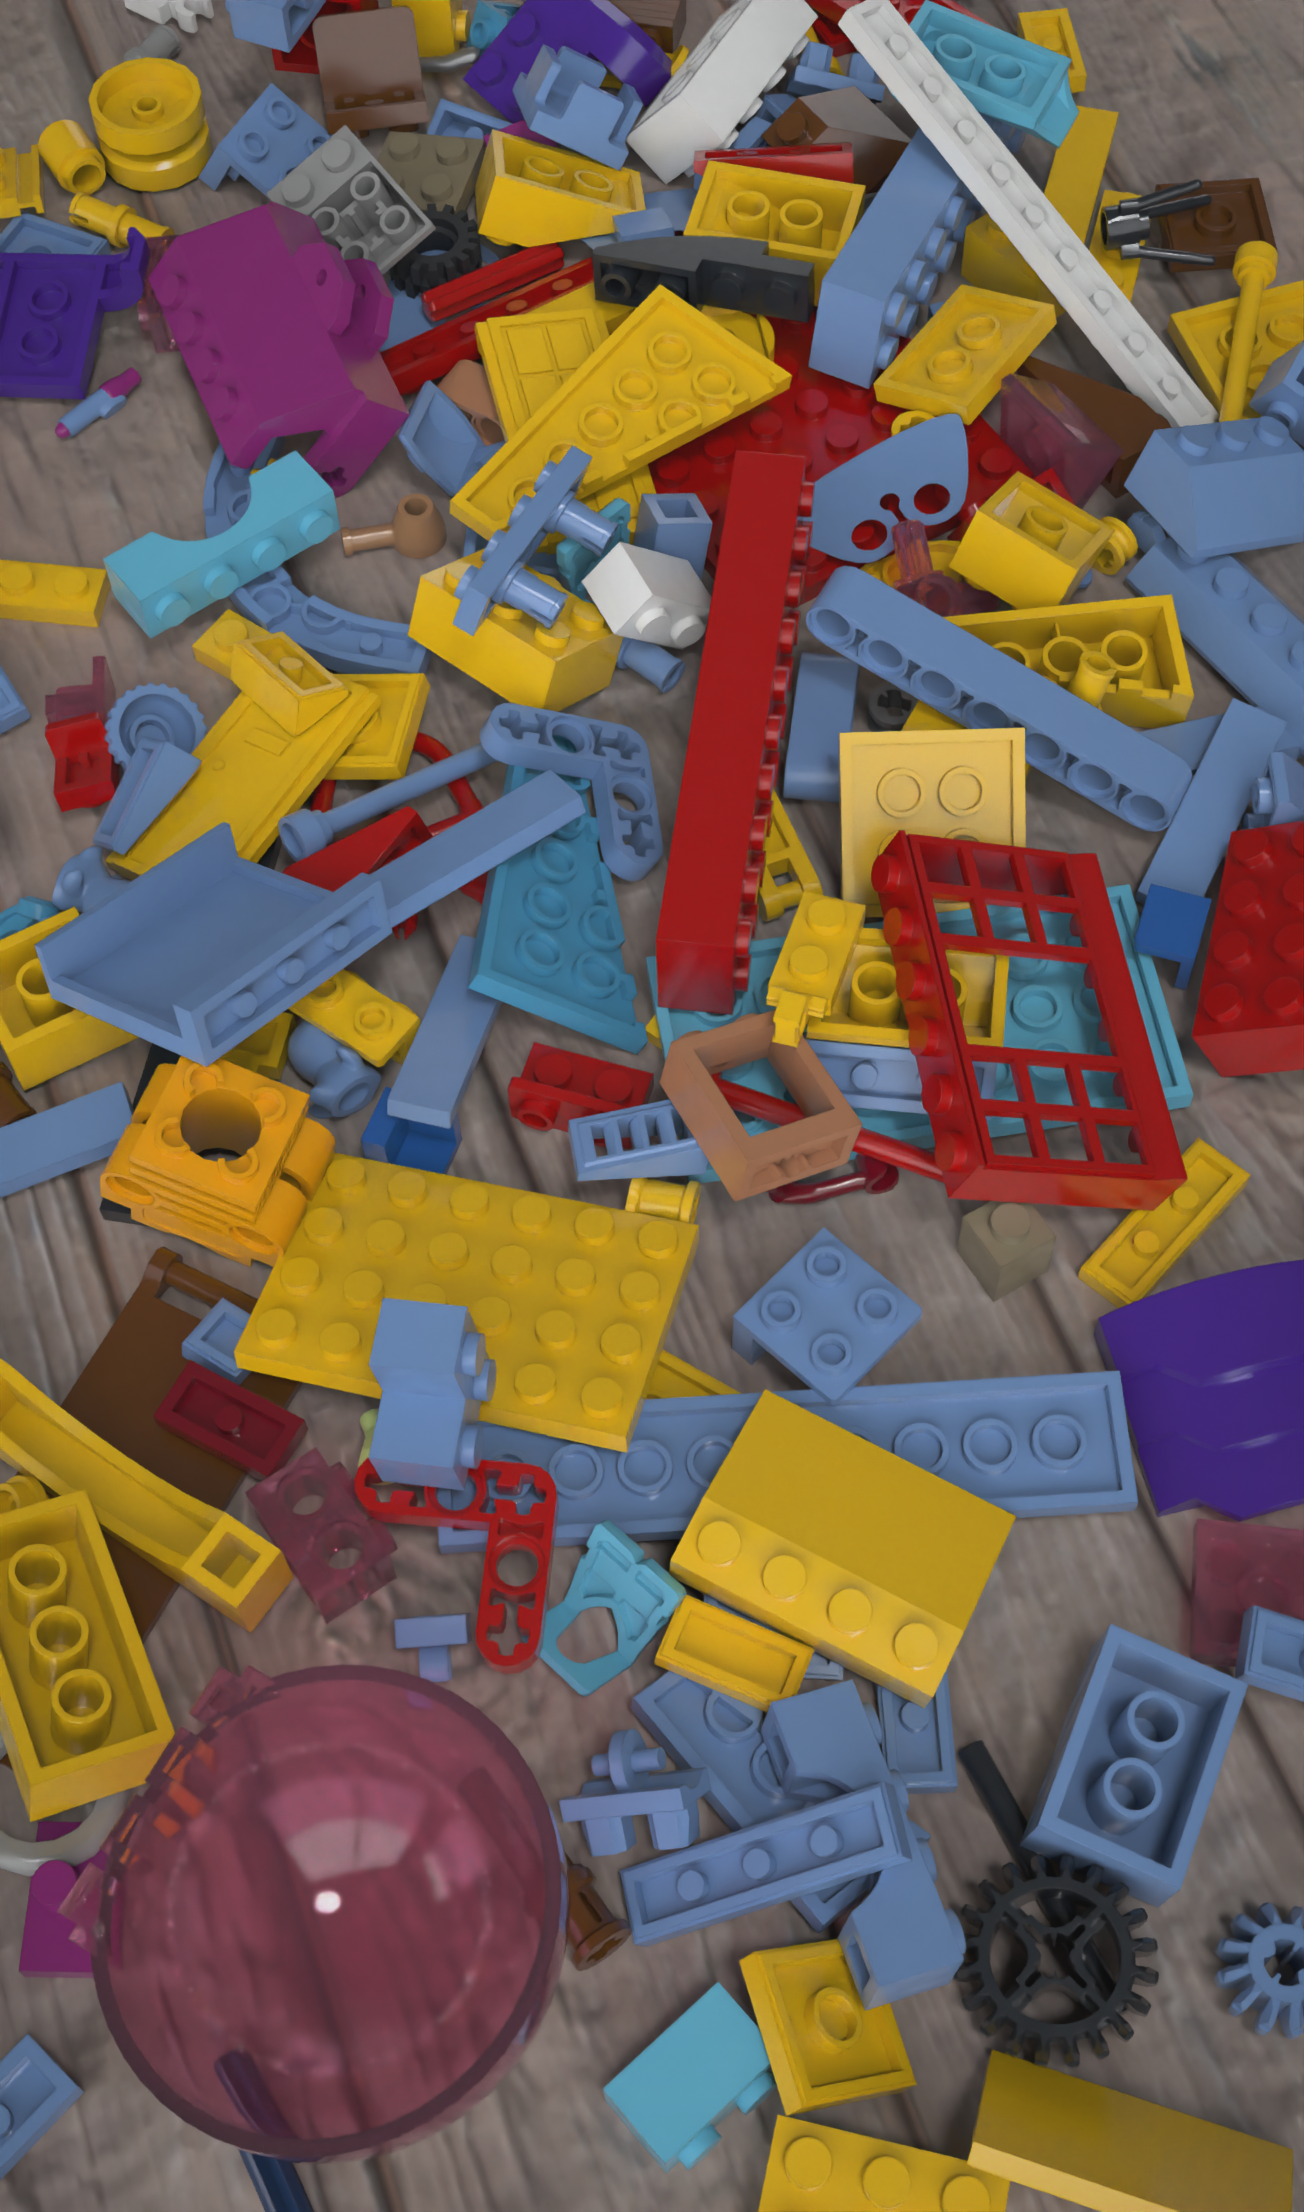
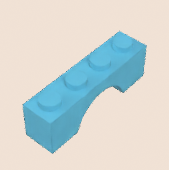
[103,450,340,639]

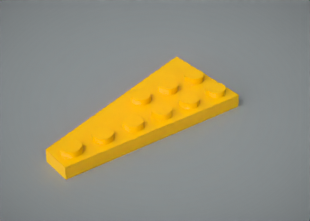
[450,284,792,541]

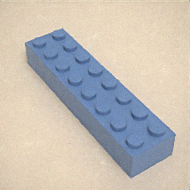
[808,112,1027,389]

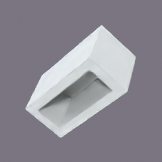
[581,542,712,650]

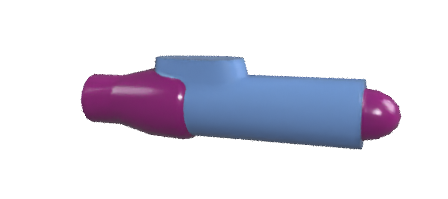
[55,367,142,438]

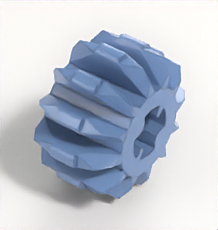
[1214,1902,1304,2039]

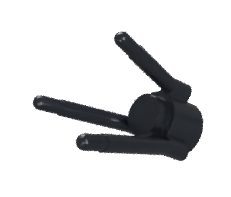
[1100,179,1216,266]

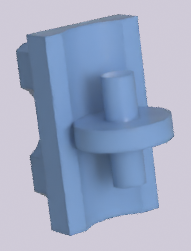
[785,41,885,106]
[559,1729,711,1857]

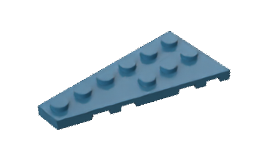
[467,735,648,1055]

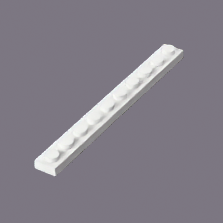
[838,0,1220,428]

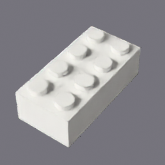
[625,0,818,185]

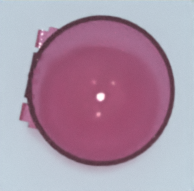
[57,1664,571,2164]

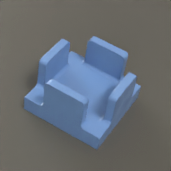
[512,45,643,171]

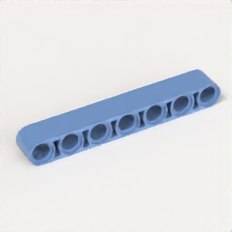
[806,566,1192,832]

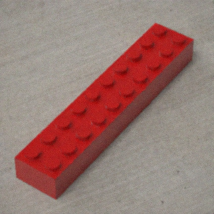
[656,450,815,1015]

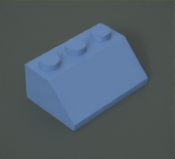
[1124,416,1304,559]

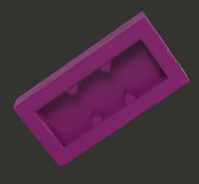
[18,1821,116,1978]

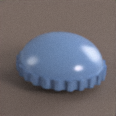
[104,683,207,772]

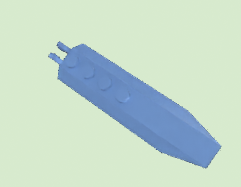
[1125,510,1304,756]

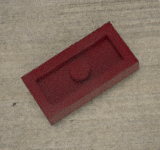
[153,1360,308,1486]

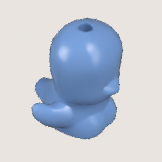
[52,846,131,913]
[287,1020,381,1119]

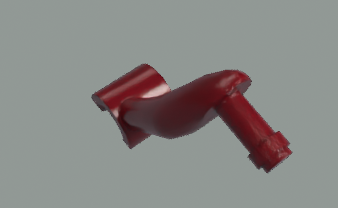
[765,1153,899,1204]

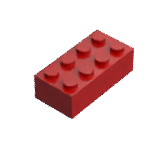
[1191,821,1304,1077]

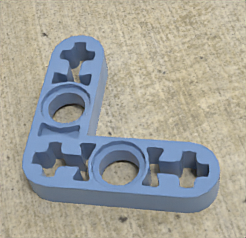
[479,703,663,881]

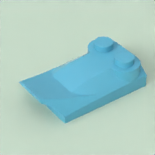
[888,0,1079,149]

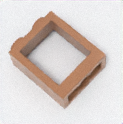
[659,1009,862,1202]

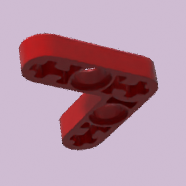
[354,1457,559,1674]

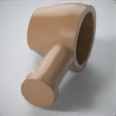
[340,493,447,559]

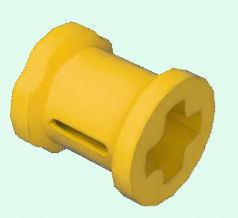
[625,1177,701,1224]

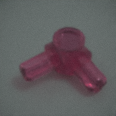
[891,519,999,617]

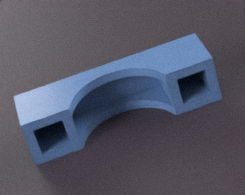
[761,1679,966,2011]

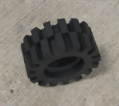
[389,203,482,299]

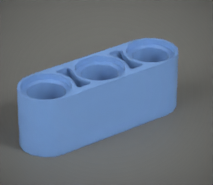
[783,651,860,803]

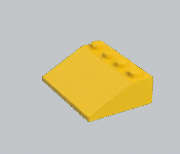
[669,1389,1016,1708]

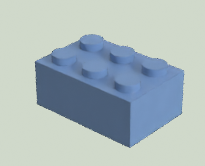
[1020,1624,1248,1908]

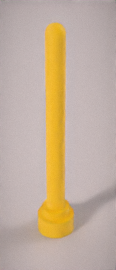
[1219,241,1279,422]

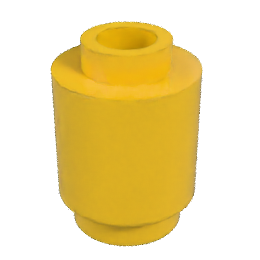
[38,119,106,195]

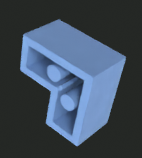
[369,1298,496,1491]

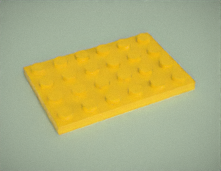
[234,1153,699,1453]

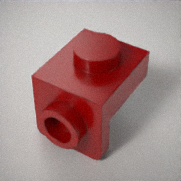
[45,712,120,812]

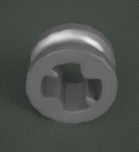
[867,683,919,732]

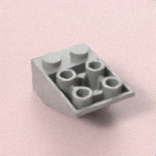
[266,125,436,275]

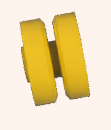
[88,57,213,192]

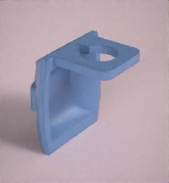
[397,380,506,498]

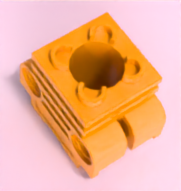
[100,1056,336,1268]

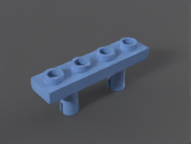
[452,445,619,636]

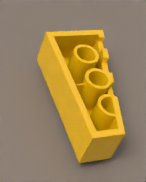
[943,594,1194,729]

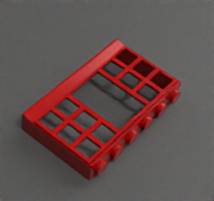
[871,830,1188,1211]

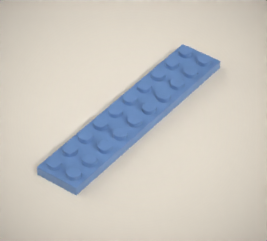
[437,1371,1139,1554]

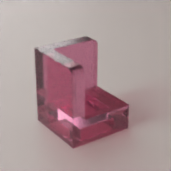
[45,655,116,723]

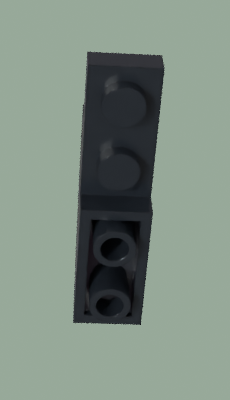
[592,236,815,323]

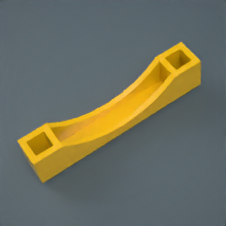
[0,1358,294,1633]

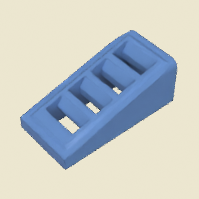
[92,737,202,855]
[567,1099,709,1181]

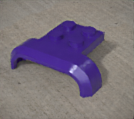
[463,0,672,124]
[0,227,150,399]

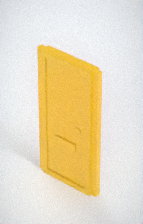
[474,308,656,555]
[105,673,383,881]

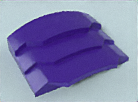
[1093,1260,1304,1522]

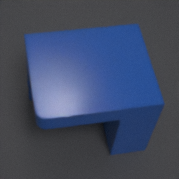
[1133,884,1212,990]
[361,1087,462,1175]

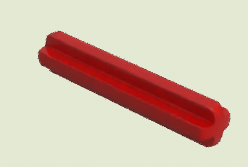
[421,243,564,322]

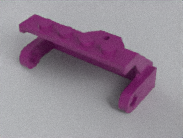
[148,201,410,498]

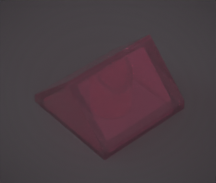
[1000,373,1124,509]

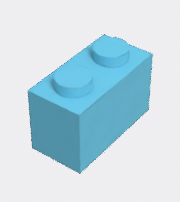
[603,1982,777,2174]

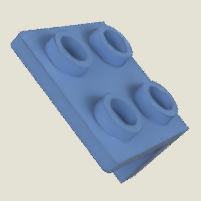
[198,83,333,196]
[732,1227,922,1405]

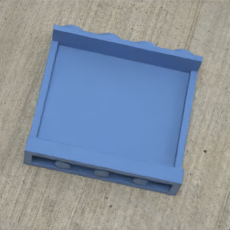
[35,822,393,1067]

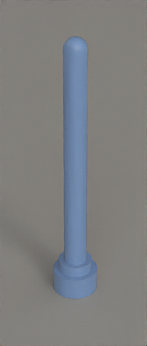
[278,743,497,862]

